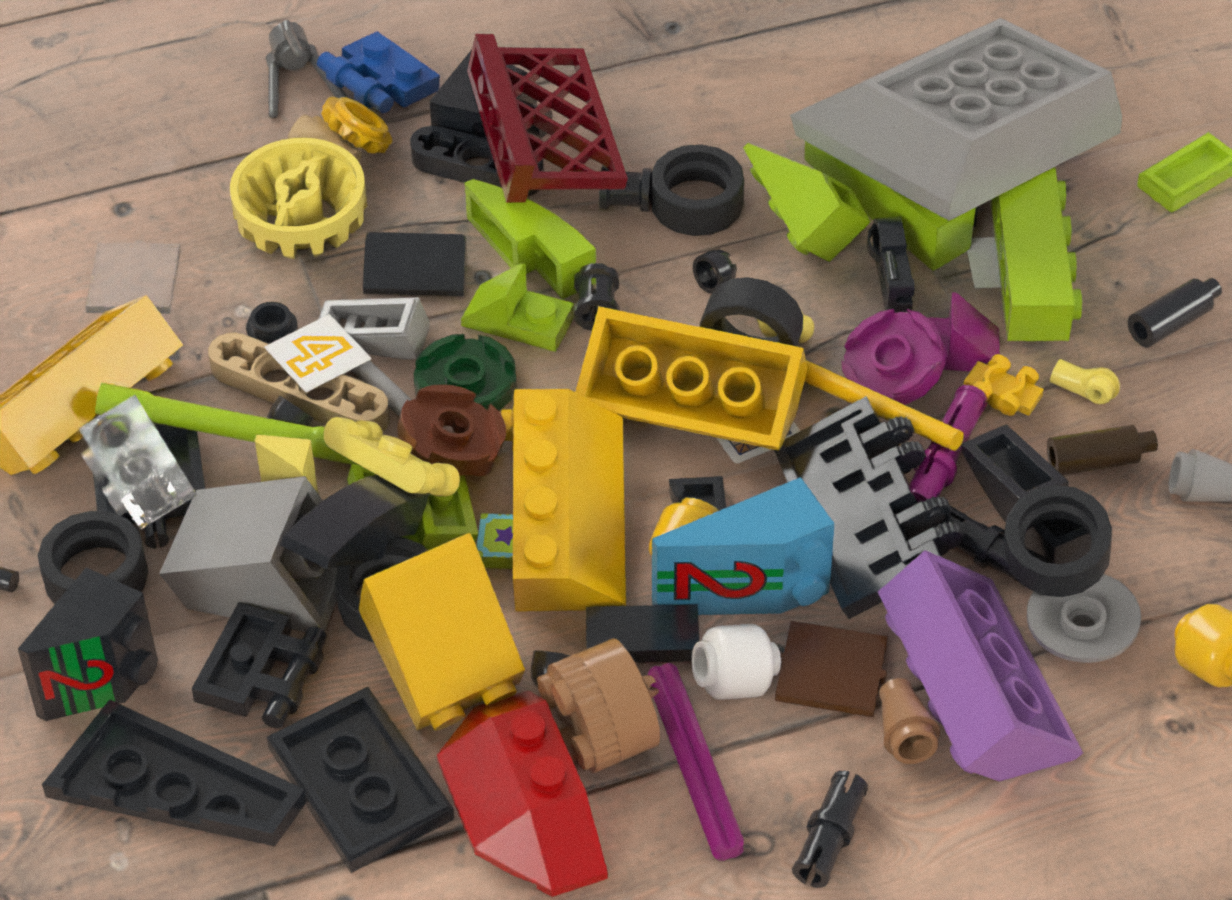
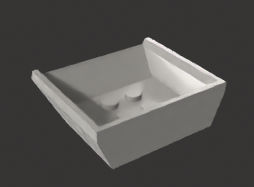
[790,18,1122,221]

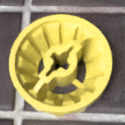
[230,138,367,259]

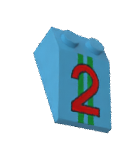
[652,477,835,615]

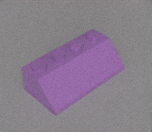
[878,550,1083,782]

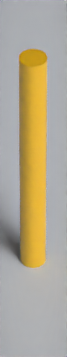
[804,360,964,451]

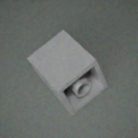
[159,476,338,632]

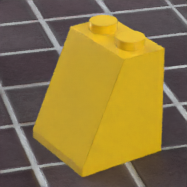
[359,532,525,731]

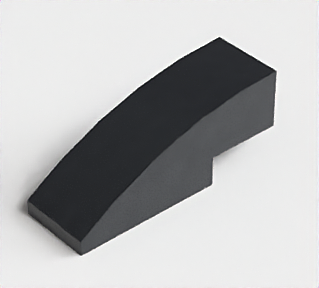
[961,424,1092,564]
[280,475,430,569]

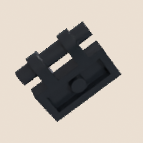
[191,602,328,729]

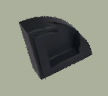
[669,476,726,511]

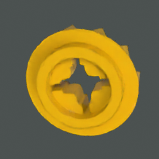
[321,97,393,153]

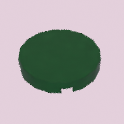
[413,334,517,411]

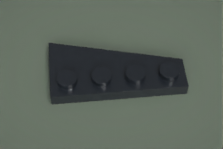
[42,699,307,846]

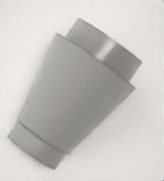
[1169,449,1232,502]

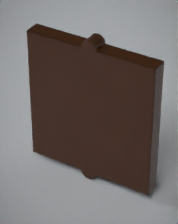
[775,621,888,717]

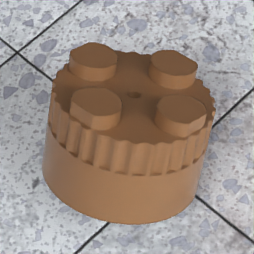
[537,638,660,773]

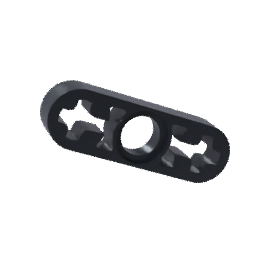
[410,126,544,197]

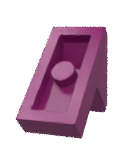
[927,292,1000,372]

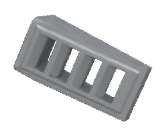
[319,298,430,359]

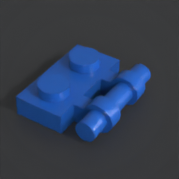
[317,31,440,114]

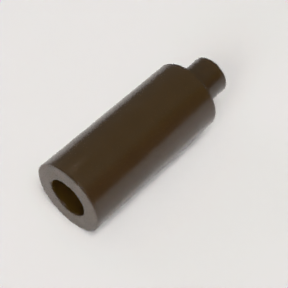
[1047,425,1158,475]

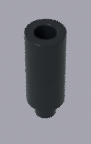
[1127,278,1222,348]

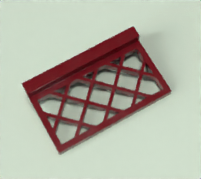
[467,34,628,203]

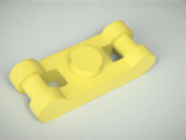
[323,417,460,497]

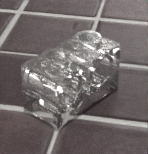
[79,395,197,530]

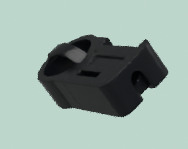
[867,216,915,313]

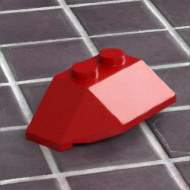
[437,690,608,897]

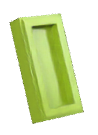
[1137,132,1232,213]

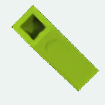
[743,143,871,262]

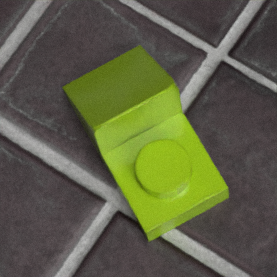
[461,263,574,352]

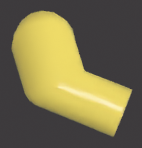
[1050,359,1120,405]

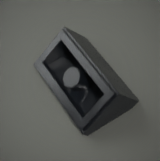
[363,232,468,296]

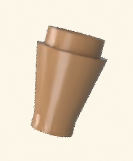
[879,678,940,764]

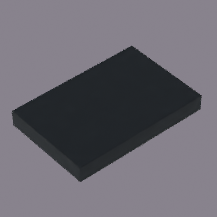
[266,687,454,873]

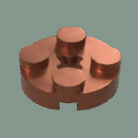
[397,385,506,477]

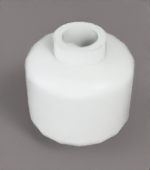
[692,624,781,700]

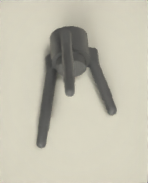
[265,20,348,118]

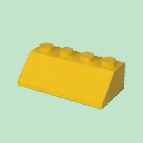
[0,295,183,475]
[575,307,808,451]
[513,389,626,612]

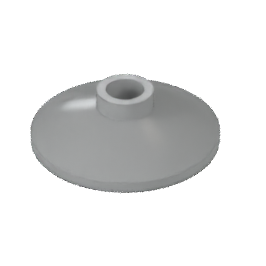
[1027,574,1141,663]

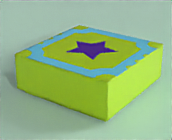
[477,513,513,569]

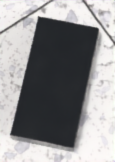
[586,604,699,662]

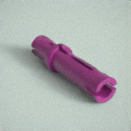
[905,385,988,510]

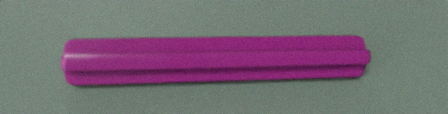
[648,663,744,861]

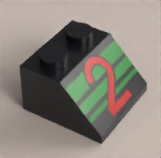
[18,567,158,721]

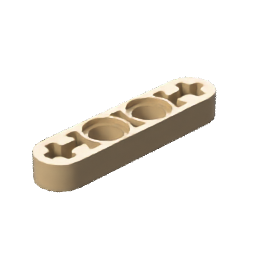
[208,332,390,432]

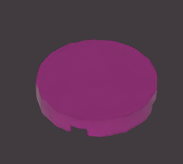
[842,309,946,405]

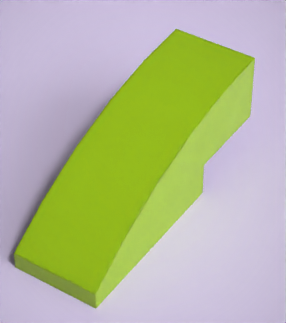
[465,179,596,300]

